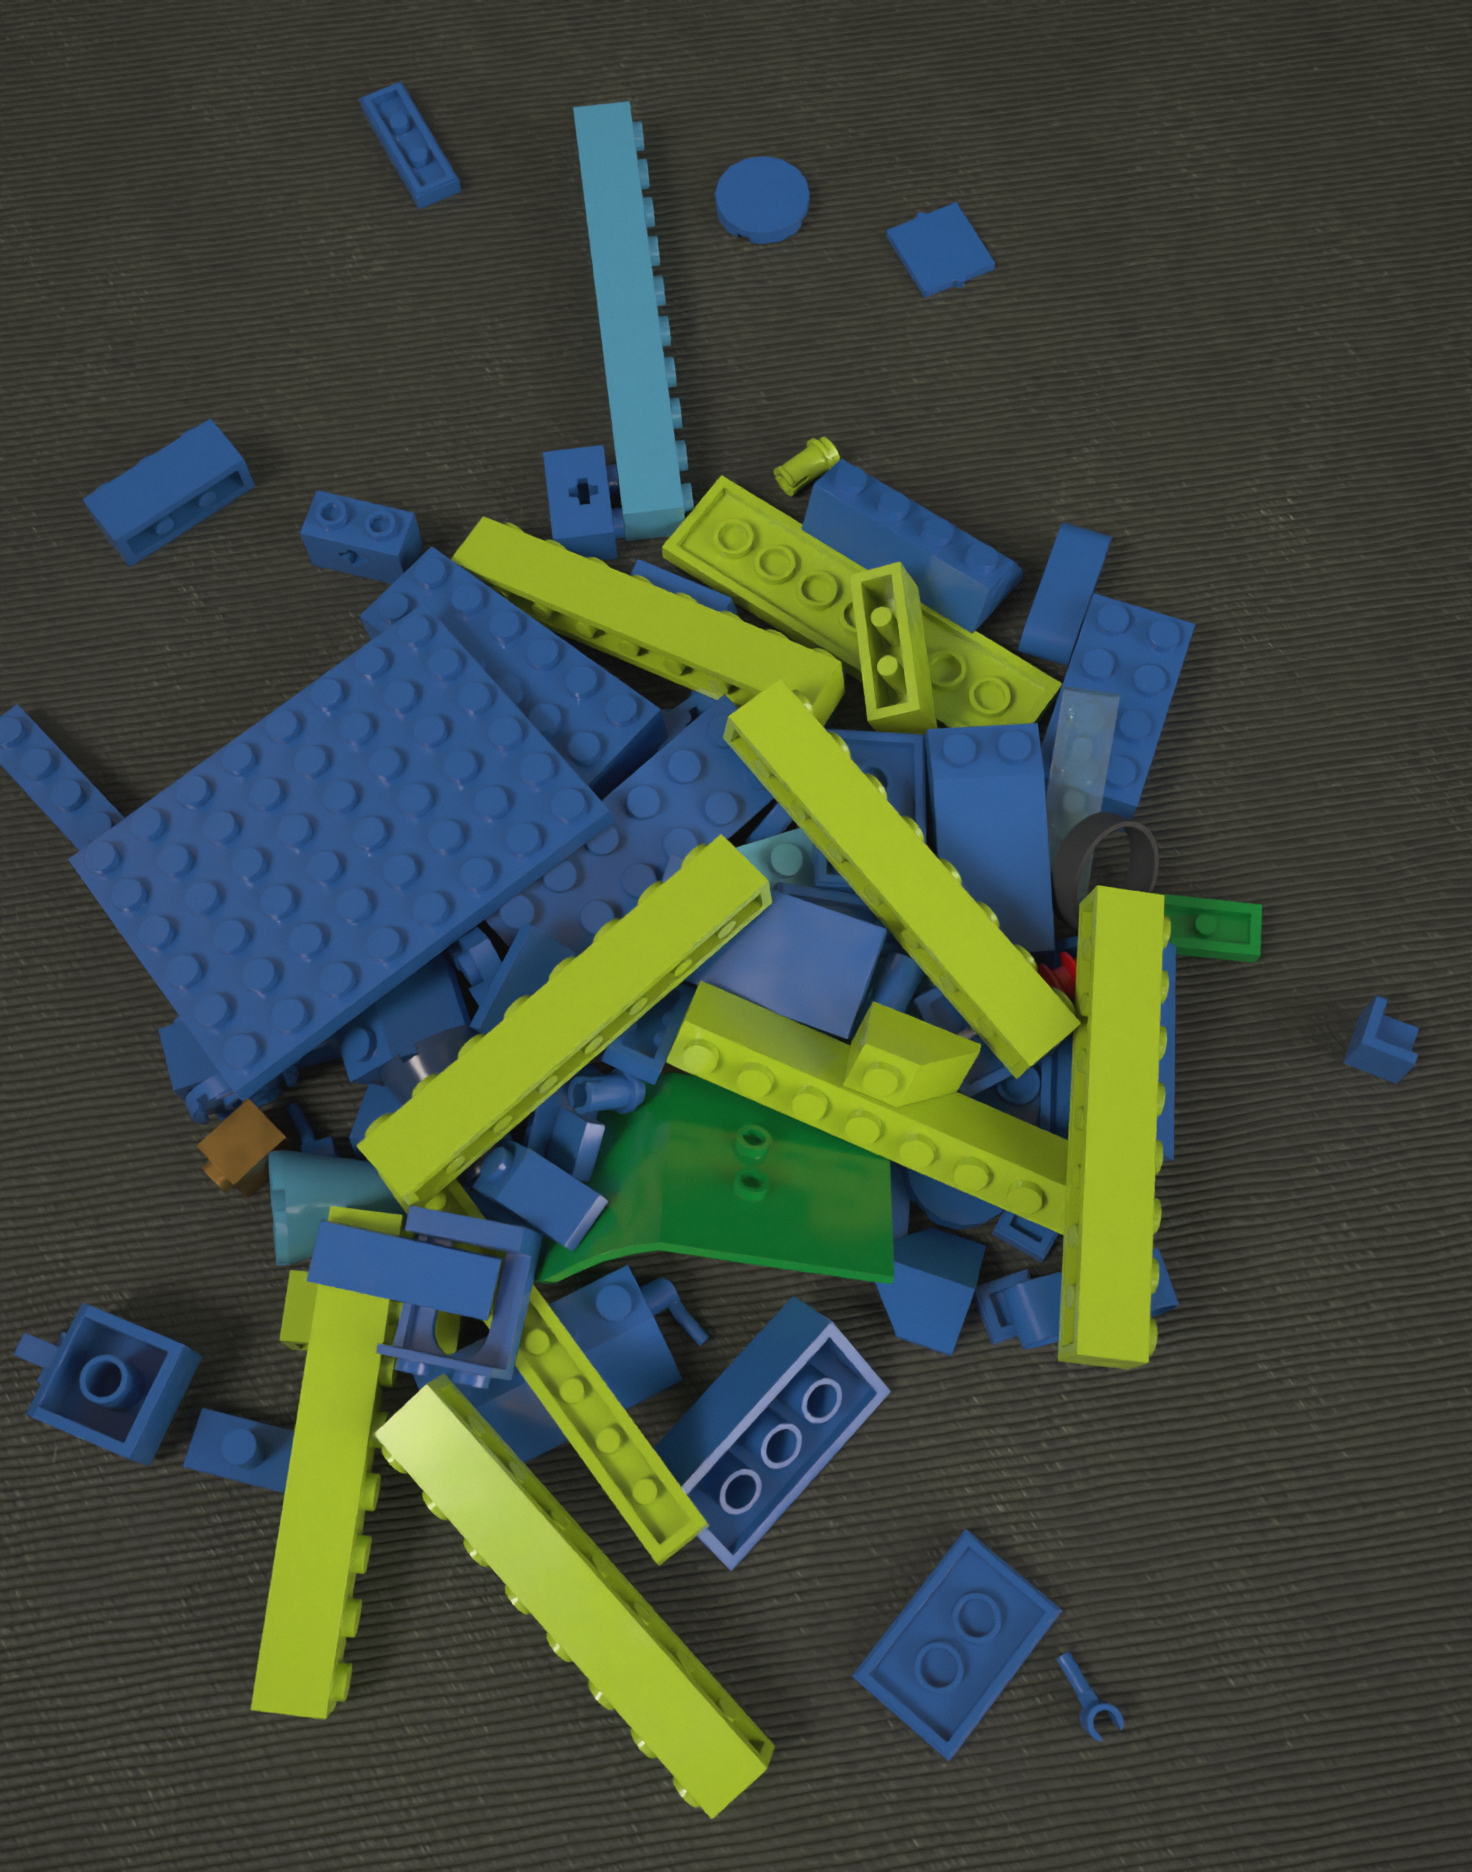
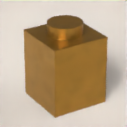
[197,1098,298,1198]

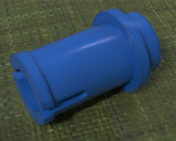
[568,1068,645,1114]

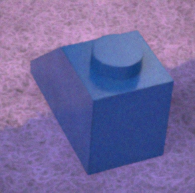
[472,1138,608,1252]

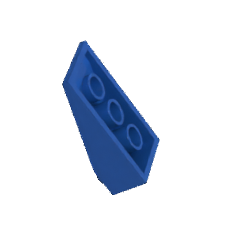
[925,723,1055,955]

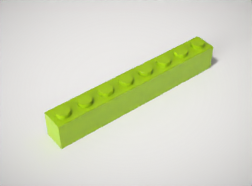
[451,516,845,726]
[723,678,1082,1079]
[356,834,772,1208]
[1058,885,1171,1370]
[666,980,1068,1235]
[251,1206,417,1719]
[374,1373,775,1819]

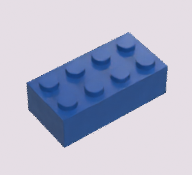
[1041,593,1195,832]

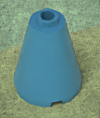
[268,1150,408,1266]

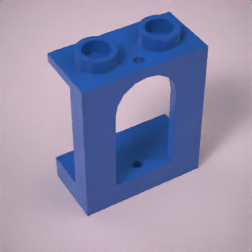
[376,1205,544,1389]

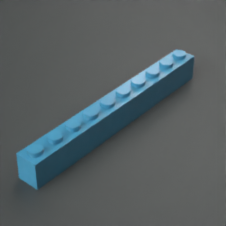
[573,101,694,541]

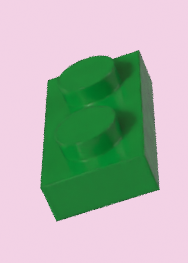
[1154,893,1262,963]

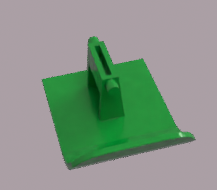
[533,1072,894,1285]

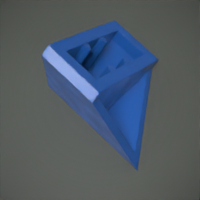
[875,1227,986,1357]

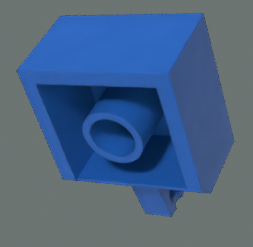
[13,1303,203,1467]

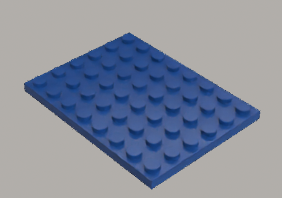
[68,602,614,1101]

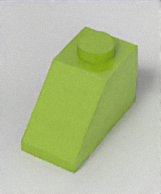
[843,1001,981,1107]

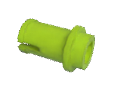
[773,437,840,496]

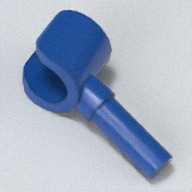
[286,1103,340,1157]
[640,1278,710,1346]
[1057,1651,1123,1742]

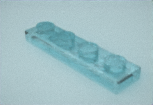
[1046,686,1121,909]

